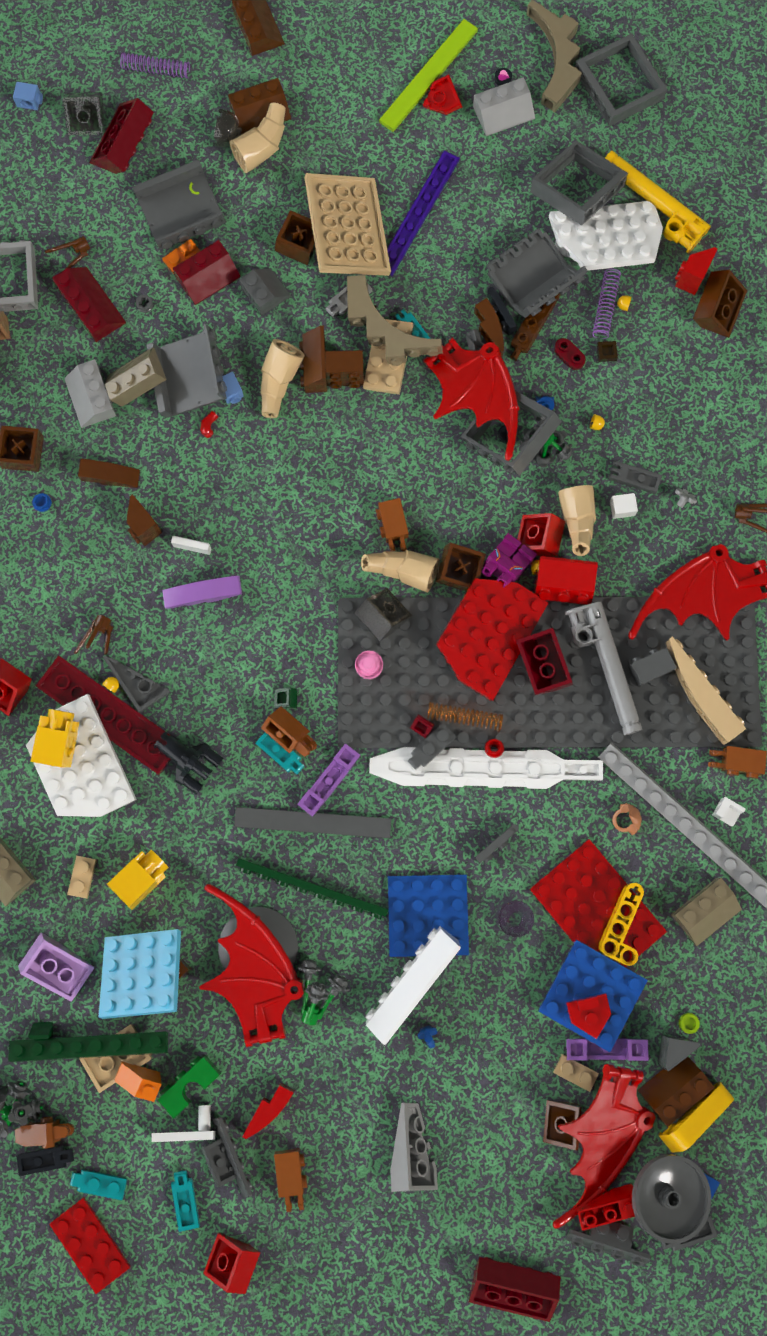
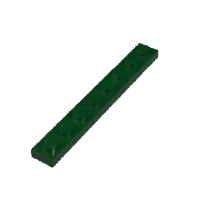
[236,858,389,920]
[8,1031,168,1062]

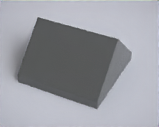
[658,1035,700,1071]

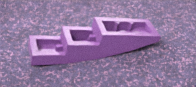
[162,575,242,609]

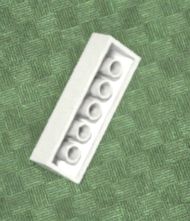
[365,926,461,1045]

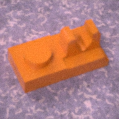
[162,239,200,274]

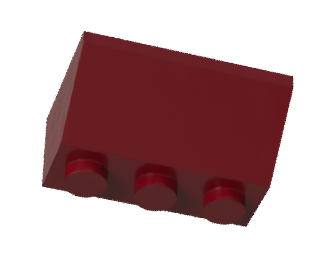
[173,240,241,305]
[516,628,573,695]

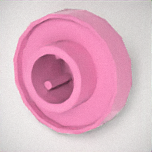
[355,651,383,679]

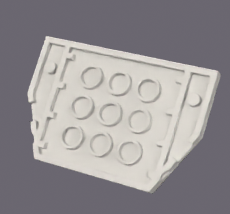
[549,201,663,270]
[26,694,137,817]

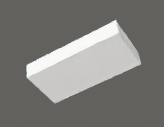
[171,536,211,555]

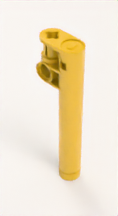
[605,151,711,254]

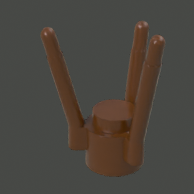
[45,236,90,269]
[734,503,767,533]
[74,615,113,655]

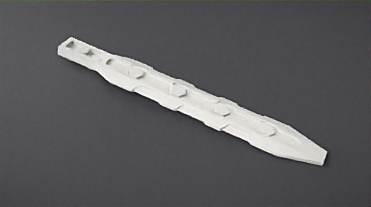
[369,747,603,789]

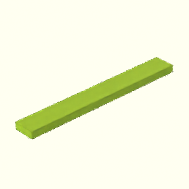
[379,19,478,132]

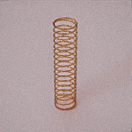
[427,702,503,731]

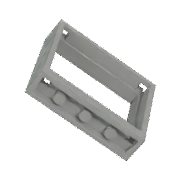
[0,240,38,312]

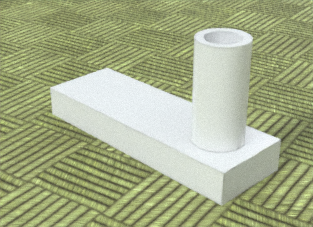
[152,1105,216,1142]

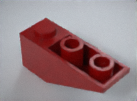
[577,1184,635,1231]

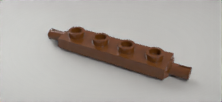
[510,293,561,361]

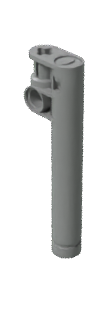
[565,602,643,736]

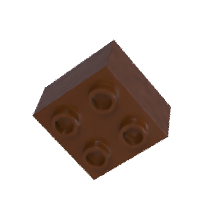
[275,210,316,265]
[325,350,364,389]
[0,426,44,472]
[435,542,486,592]

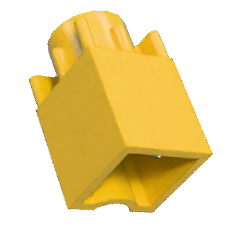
[30,709,79,768]
[107,850,169,910]

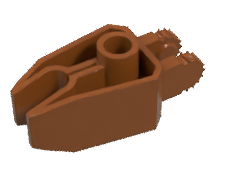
[15,1116,75,1148]

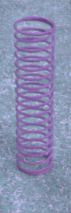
[120,52,190,79]
[592,268,621,339]

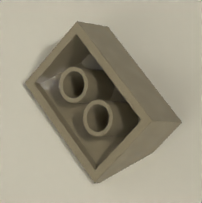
[104,347,167,407]
[0,837,36,907]
[671,878,742,947]

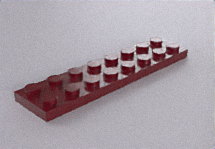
[36,655,170,775]

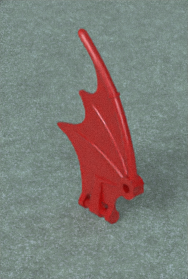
[423,337,520,461]
[628,544,767,641]
[199,884,305,1047]
[552,1064,656,1229]

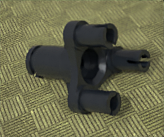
[153,731,224,795]

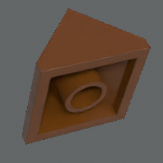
[543,1100,582,1150]

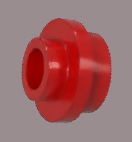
[485,739,504,758]

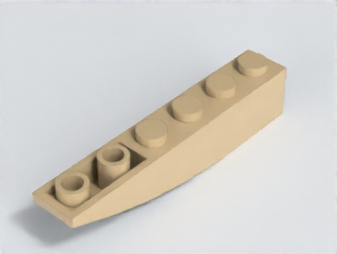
[666,636,746,745]

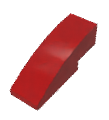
[242,1083,295,1139]

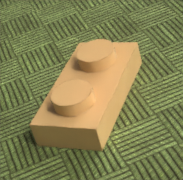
[67,856,97,899]
[553,1054,599,1092]

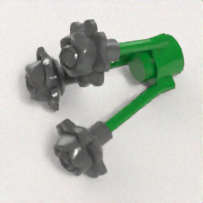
[297,959,350,1025]

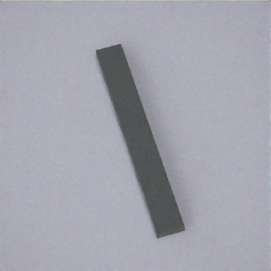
[234,807,391,839]

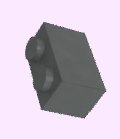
[628,647,677,687]

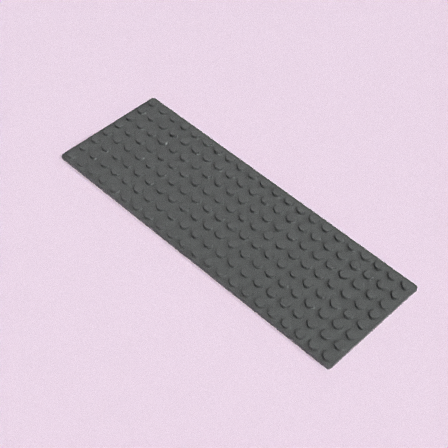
[338,597,762,748]

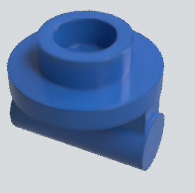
[535,396,554,410]
[417,1026,437,1048]

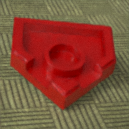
[423,74,462,115]
[566,993,611,1039]

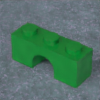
[158,1055,221,1119]

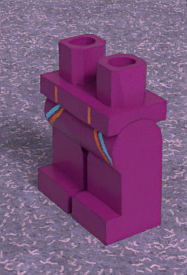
[482,533,537,587]

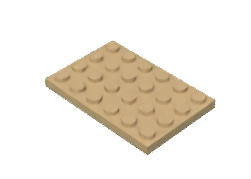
[304,173,391,276]

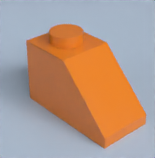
[114,1061,162,1102]

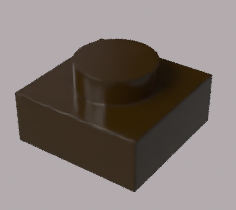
[597,341,618,362]

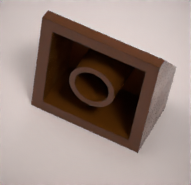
[126,494,162,547]

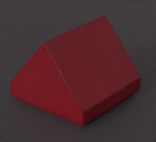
[410,714,435,738]

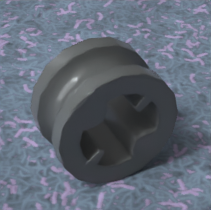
[136,295,153,313]

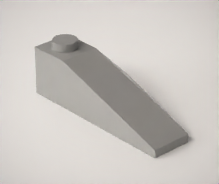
[390,1103,438,1192]

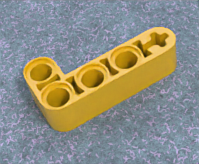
[598,883,644,966]
[658,1082,734,1153]

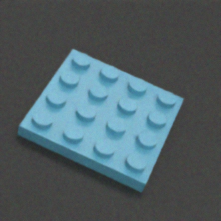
[99,929,181,1019]

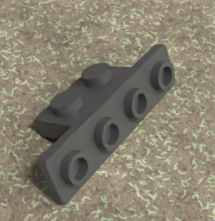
[201,1117,252,1198]
[565,1222,651,1266]

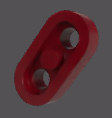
[554,338,586,370]

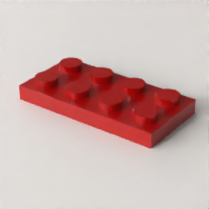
[49,1197,131,1294]

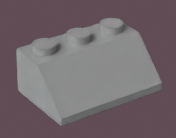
[473,77,535,136]
[64,359,116,428]

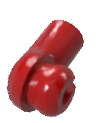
[200,411,218,438]

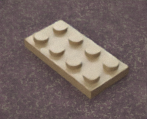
[363,319,413,395]

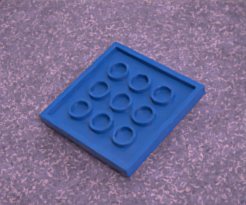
[388,875,469,957]
[538,940,648,1052]

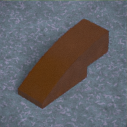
[474,298,504,357]
[78,459,140,488]

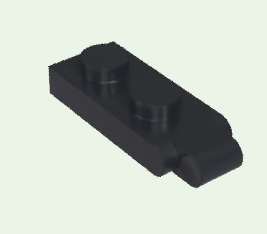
[487,287,517,335]
[16,1145,74,1176]

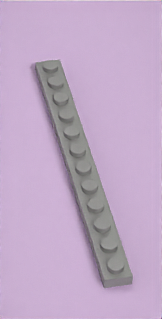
[598,742,767,908]

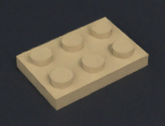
[79,1024,153,1093]

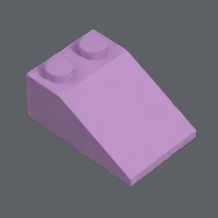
[18,932,94,1002]

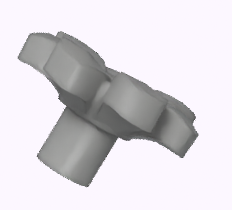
[675,488,697,508]

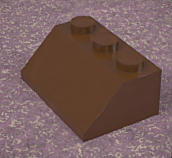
[232,0,285,56]
[228,78,291,135]
[693,269,747,338]
[299,325,327,393]
[637,1057,715,1127]

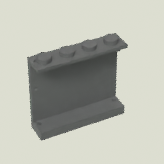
[133,159,226,250]
[146,324,227,418]

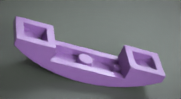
[297,744,360,817]
[566,1038,649,1061]

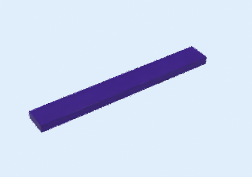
[387,150,460,277]

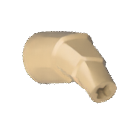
[230,103,286,173]
[261,339,304,418]
[558,485,596,556]
[361,550,440,593]

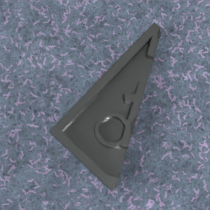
[103,656,171,713]

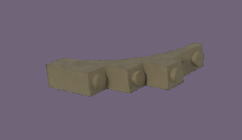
[526,0,582,113]
[347,275,443,366]

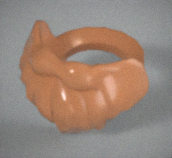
[612,803,642,835]

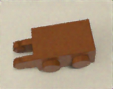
[375,498,409,552]
[261,706,317,757]
[708,746,767,779]
[274,1148,308,1212]

